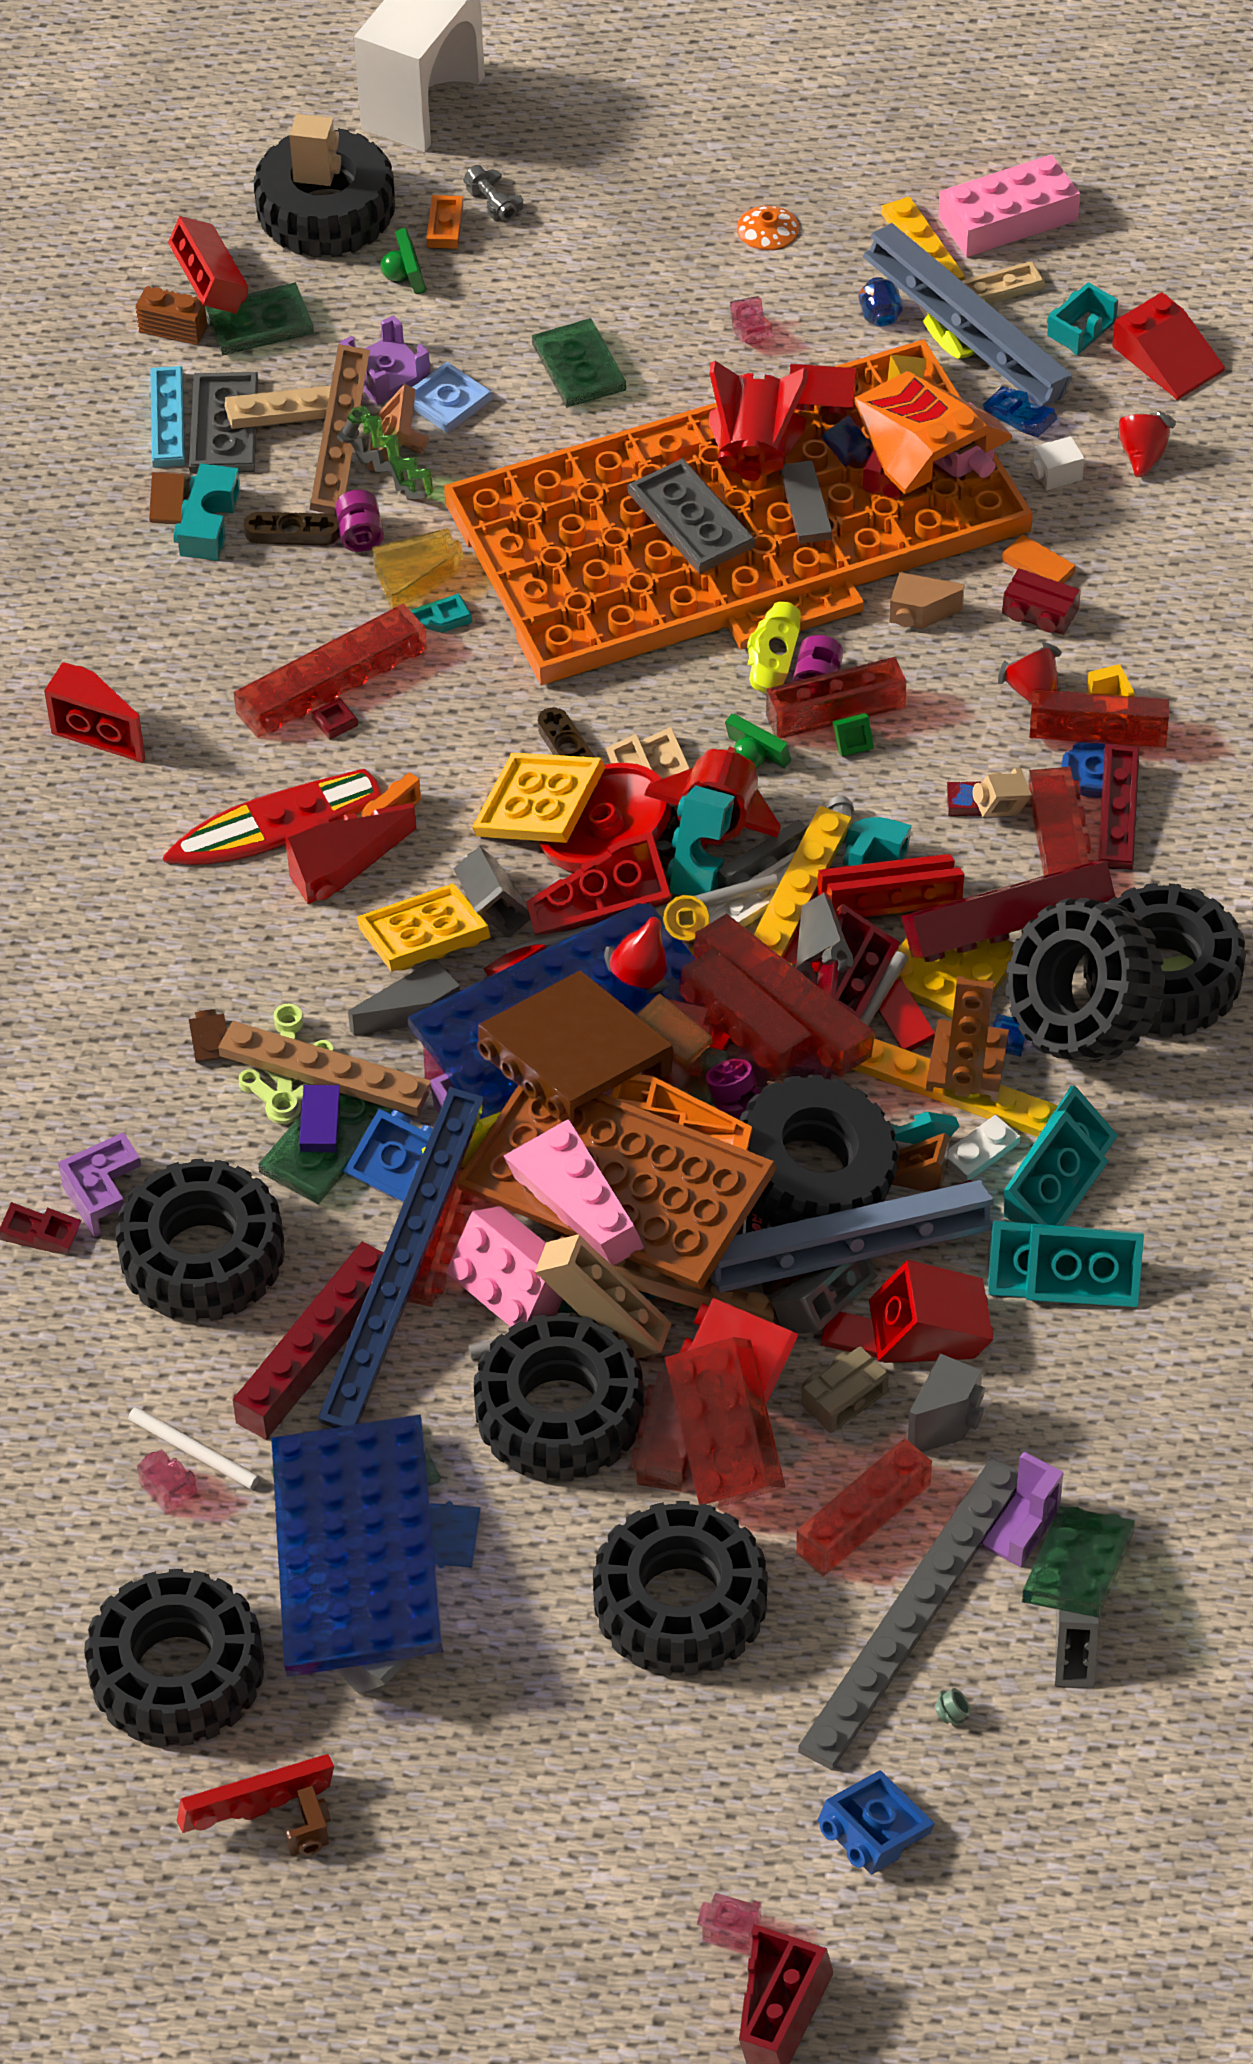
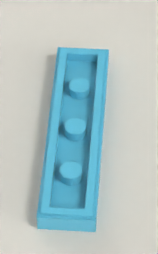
[150,366,185,468]

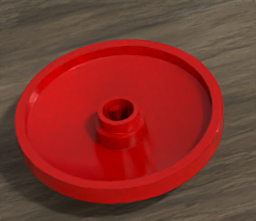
[539,763,672,872]

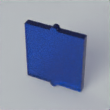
[409,1501,481,1568]

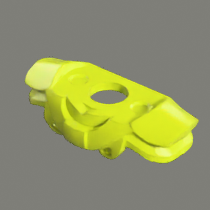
[747,602,801,695]

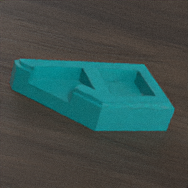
[402,593,472,633]
[892,1111,960,1144]

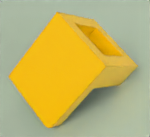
[1086,664,1135,722]

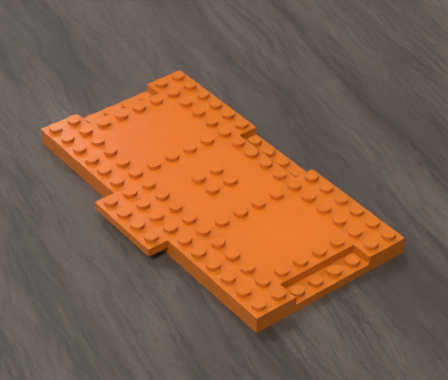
[444,339,1033,686]

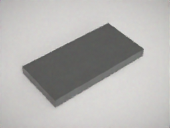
[189,372,259,473]
[628,458,755,574]

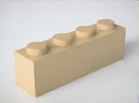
[535,1234,672,1358]

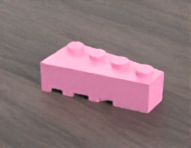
[504,1119,644,1266]

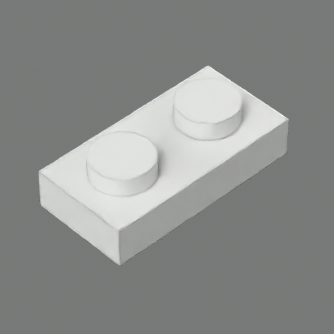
[948,1114,1020,1181]

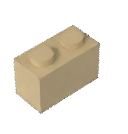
[289,114,341,186]

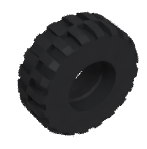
[253,128,395,258]
[1083,883,1246,1038]
[1006,898,1165,1063]
[740,1075,899,1227]
[116,1159,285,1322]
[473,1313,644,1482]
[593,1501,768,1676]
[84,1569,264,1746]

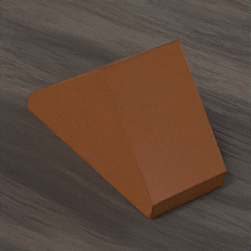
[149,471,193,524]
[892,1133,950,1192]

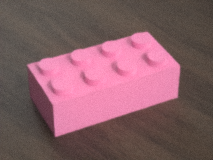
[939,154,1080,257]

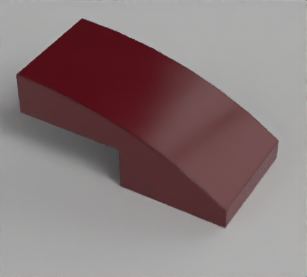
[0,1202,82,1253]

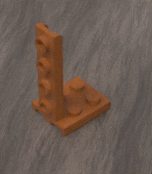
[926,976,1009,1101]

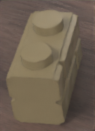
[801,1346,889,1433]

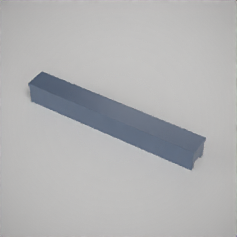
[863,223,1073,408]
[709,1180,994,1293]

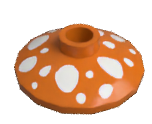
[737,205,799,250]

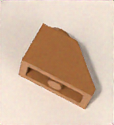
[889,572,965,629]

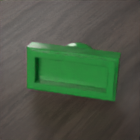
[381,228,426,294]
[725,713,791,769]

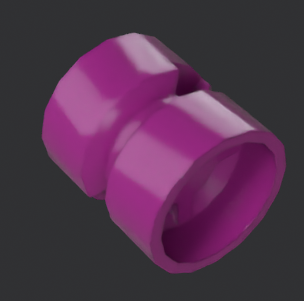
[335,490,384,552]

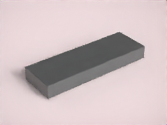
[780,460,832,544]

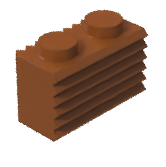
[135,286,208,345]

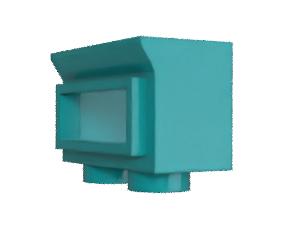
[1047,282,1118,356]

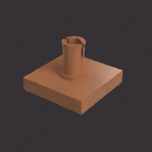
[365,384,429,472]

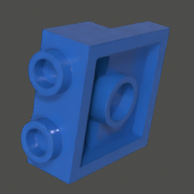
[344,1109,433,1203]
[817,1770,935,1875]

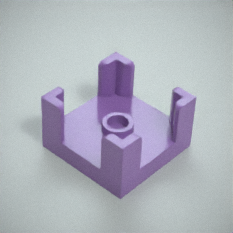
[340,315,430,405]

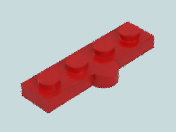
[177,1754,334,1833]

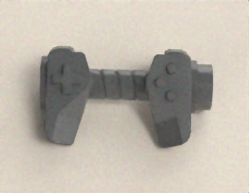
[463,165,523,221]

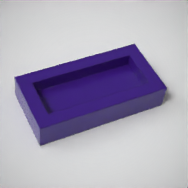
[299,1085,340,1152]

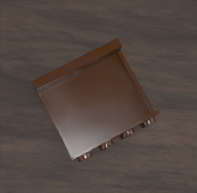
[477,970,673,1126]

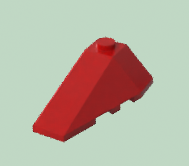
[285,803,417,904]
[526,832,671,936]

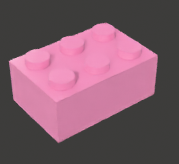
[446,1206,563,1327]

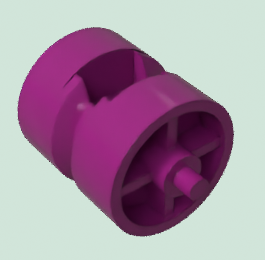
[792,635,844,699]
[706,1059,760,1120]

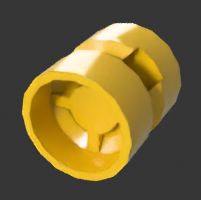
[663,895,710,944]

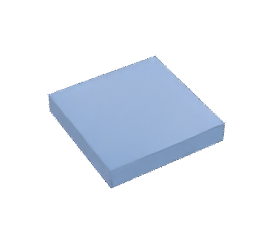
[412,362,493,433]

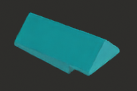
[1004,1085,1118,1226]
[988,1221,1144,1307]

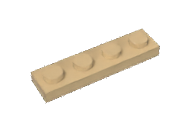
[225,385,331,429]

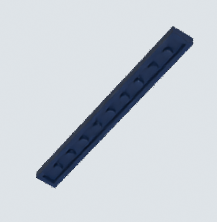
[318,1087,485,1434]

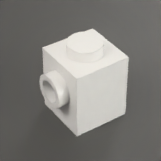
[1031,436,1084,491]

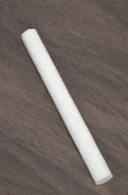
[128,1407,260,1490]

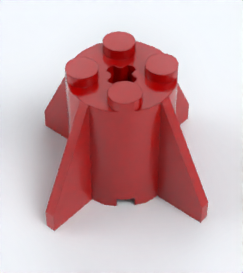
[709,360,808,481]
[644,746,781,850]

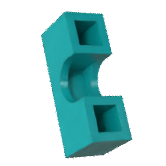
[174,463,241,561]
[667,786,735,896]

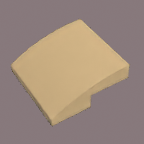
[605,727,690,779]

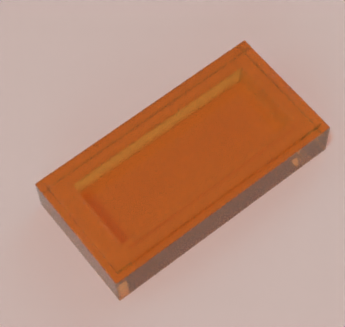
[637,993,713,1067]

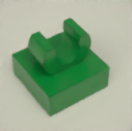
[833,713,874,757]

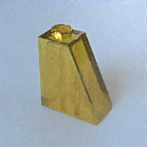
[372,528,463,615]

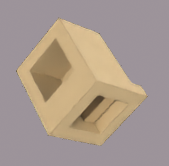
[973,767,1032,817]

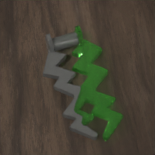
[336,406,434,499]

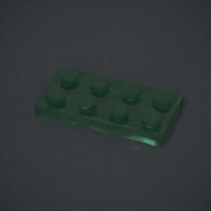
[258,1093,398,1205]
[1022,1506,1135,1618]

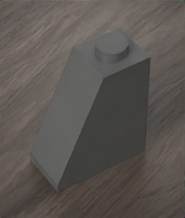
[453,846,531,937]
[1055,1567,1099,1688]

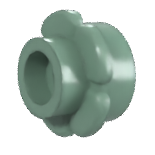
[935,1688,971,1726]

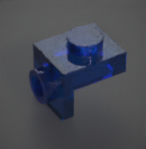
[821,415,873,468]

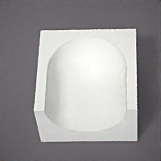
[354,0,485,152]

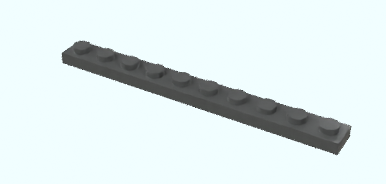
[798,1457,1018,1771]

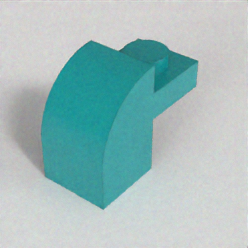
[843,817,912,866]

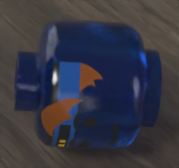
[858,277,903,327]

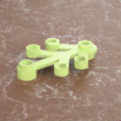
[239,1003,333,1124]

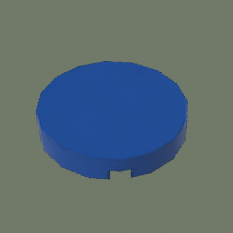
[1061,739,1114,798]

